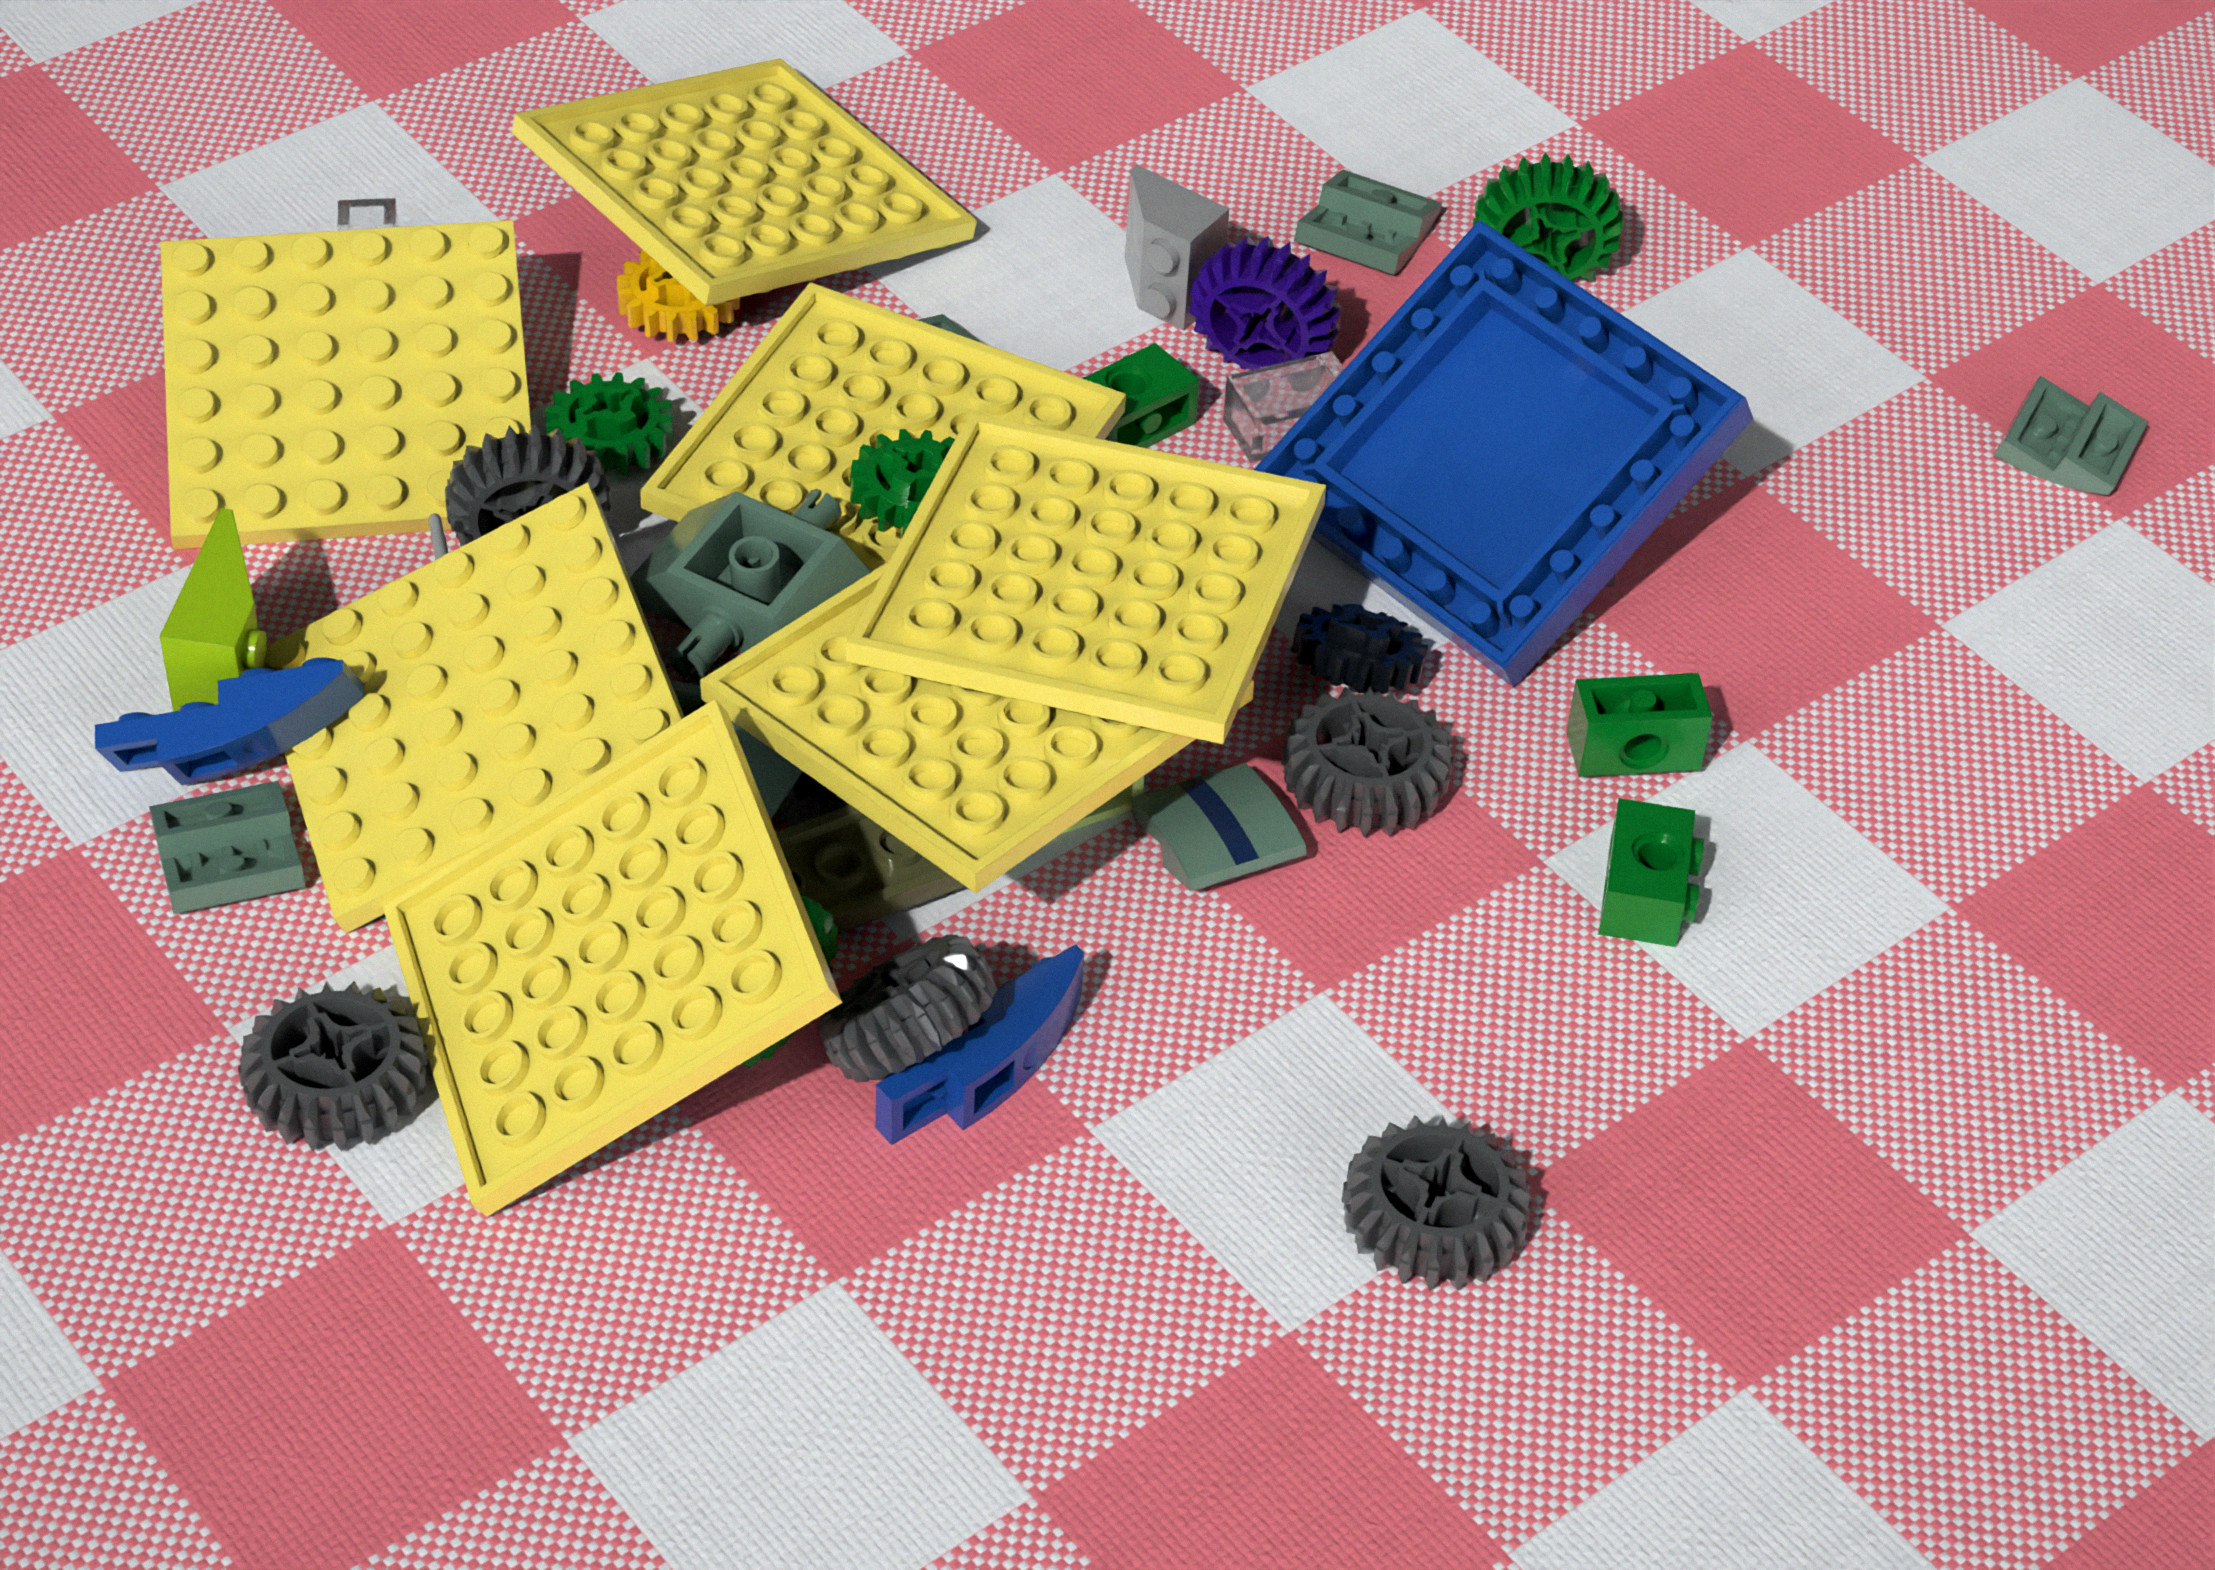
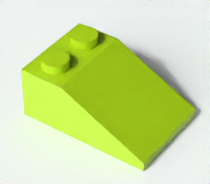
[159,508,267,712]

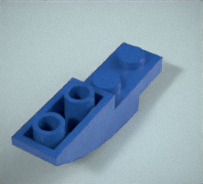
[95,657,364,785]
[876,944,1084,1145]

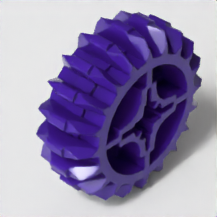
[1189,236,1343,379]

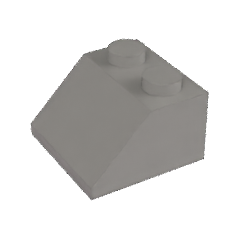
[1125,165,1229,331]

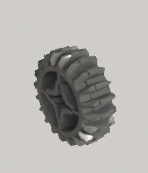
[445,423,611,547]
[1281,686,1453,838]
[817,935,998,1082]
[238,981,429,1152]
[1341,1114,1532,1291]

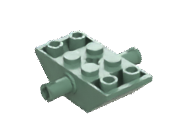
[630,489,871,682]

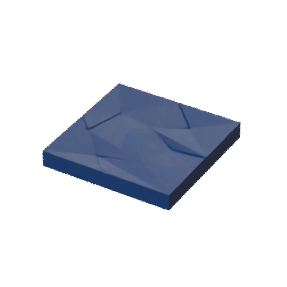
[1254,220,1754,688]

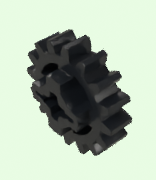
[1291,604,1428,694]

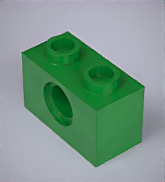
[1082,343,1199,448]
[1566,673,1713,777]
[1598,798,1704,947]

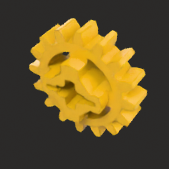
[617,250,740,342]

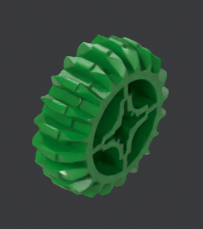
[1473,152,1624,282]

